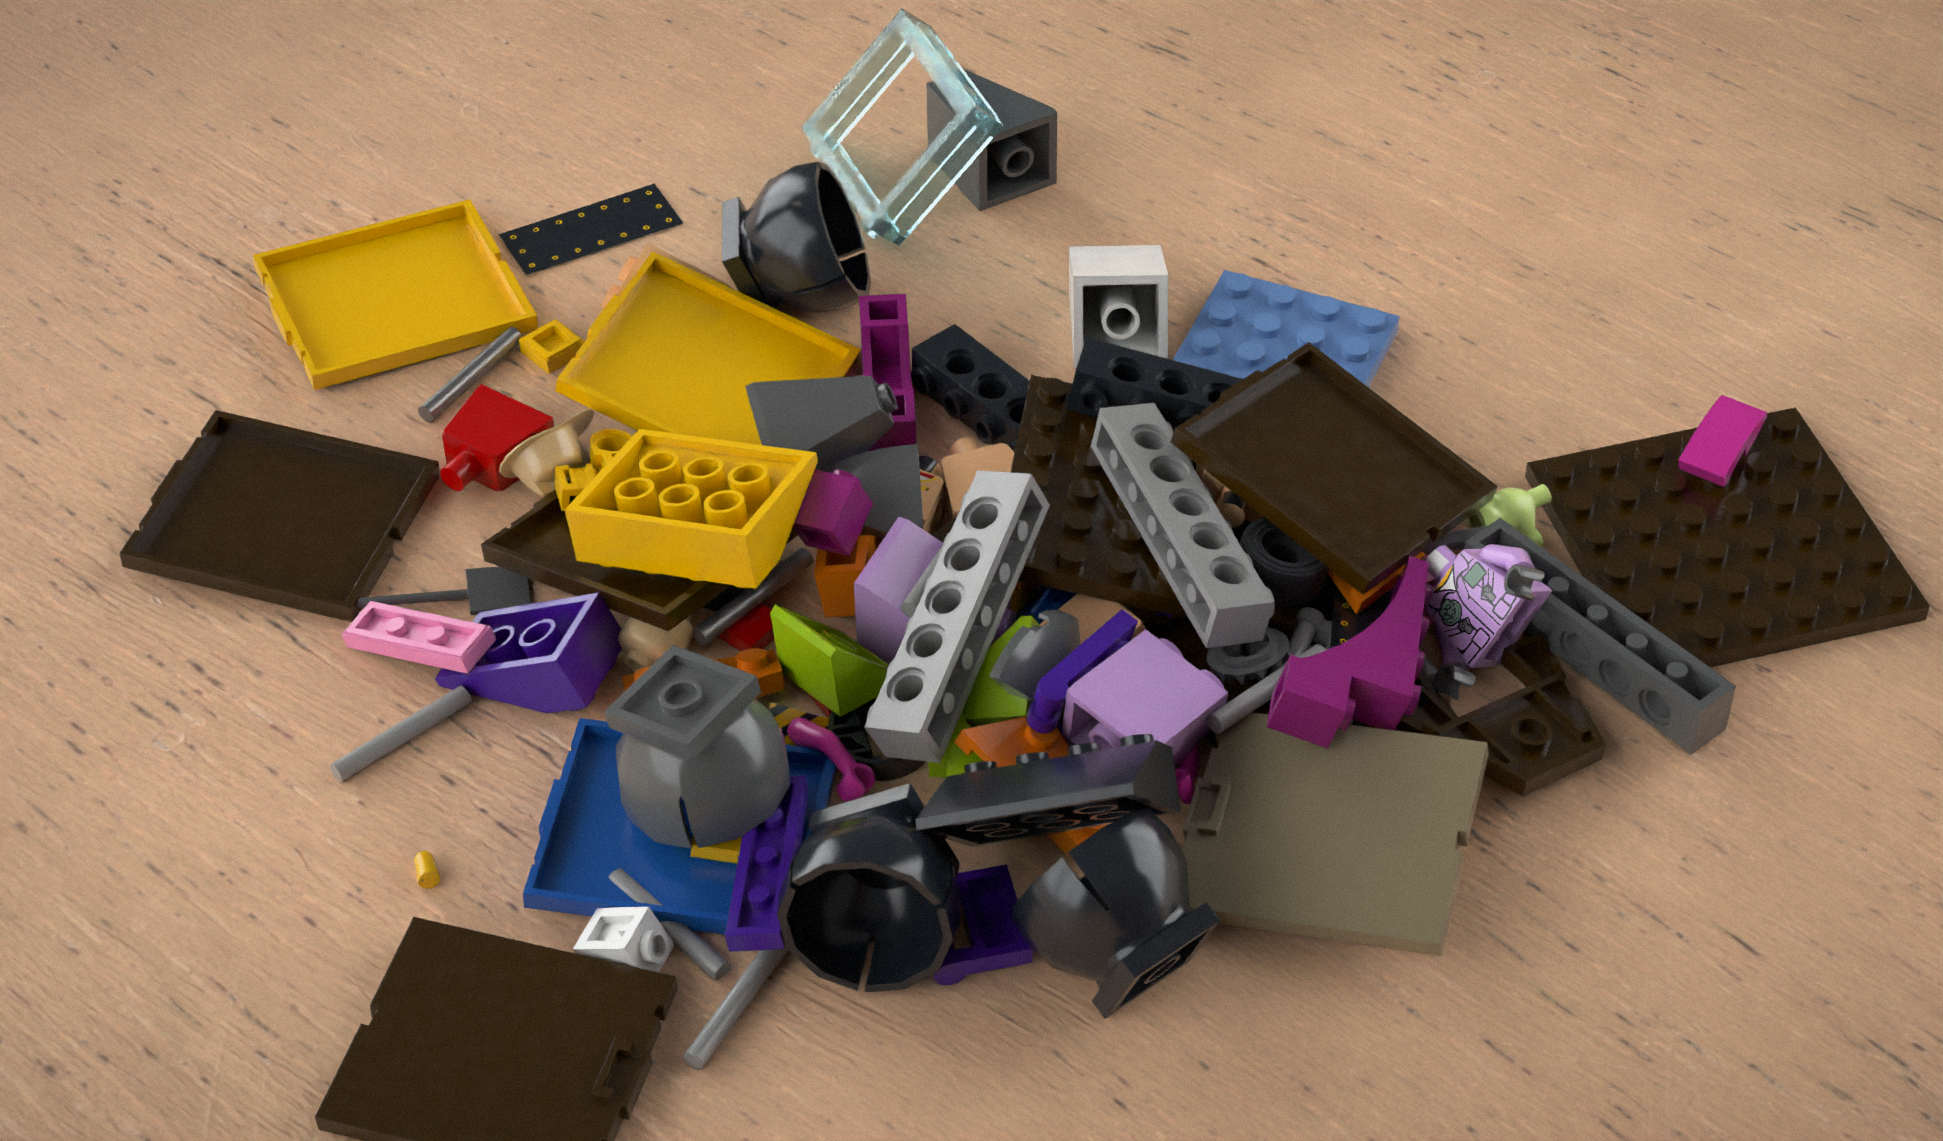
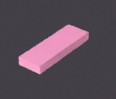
[342,601,496,674]

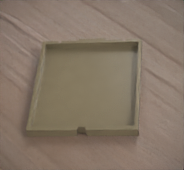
[1182,712,1489,956]

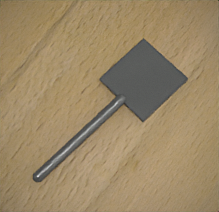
[357,566,531,615]

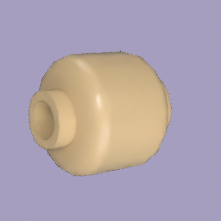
[618,616,694,671]

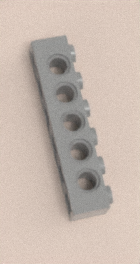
[1091,403,1275,648]
[864,470,1050,763]

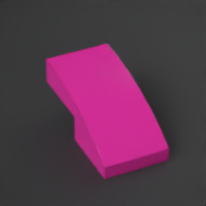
[1679,395,1767,487]

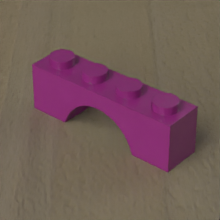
[859,294,917,451]
[792,470,873,556]

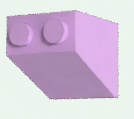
[854,517,1016,664]
[1062,629,1228,768]

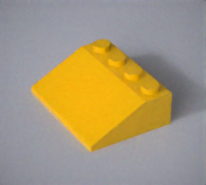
[565,429,818,589]

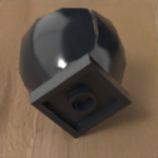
[722,161,871,313]
[777,783,961,992]
[1011,808,1220,1019]

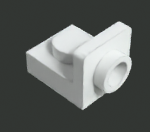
[573,907,674,972]

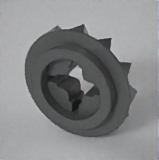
[1207,627,1290,685]

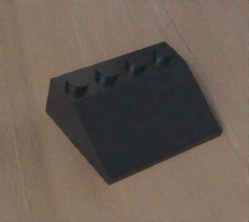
[915,734,1181,847]

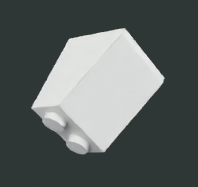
[1069,245,1168,367]

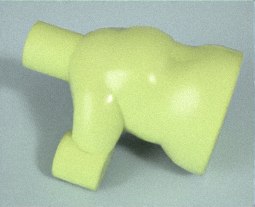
[1465,484,1552,547]

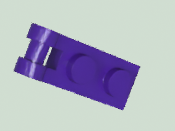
[1026,609,1138,734]

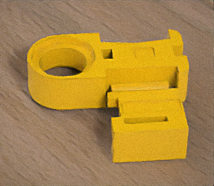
[555,429,632,511]

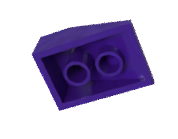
[435,593,622,713]

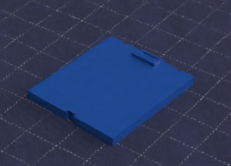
[523,718,838,935]

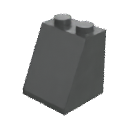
[926,70,1057,211]

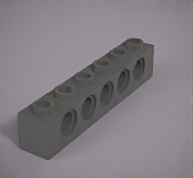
[1464,518,1736,755]

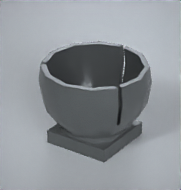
[604,645,790,849]

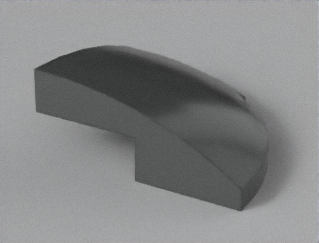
[820,444,923,539]
[989,610,1080,722]

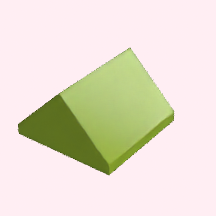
[770,604,889,717]

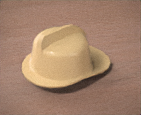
[499,408,594,496]

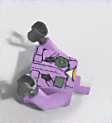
[1426,544,1552,700]

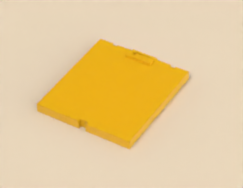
[253,199,538,390]
[555,251,861,445]

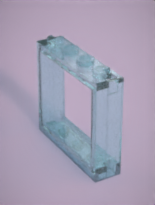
[801,8,1004,246]

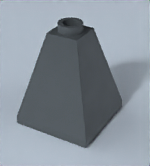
[745,376,898,470]

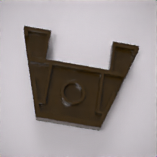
[1397,633,1606,797]

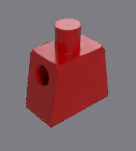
[440,384,554,492]

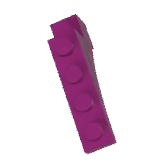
[1266,556,1433,748]

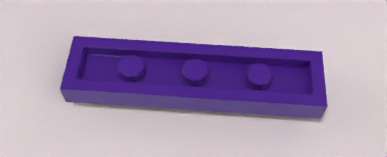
[725,775,809,952]

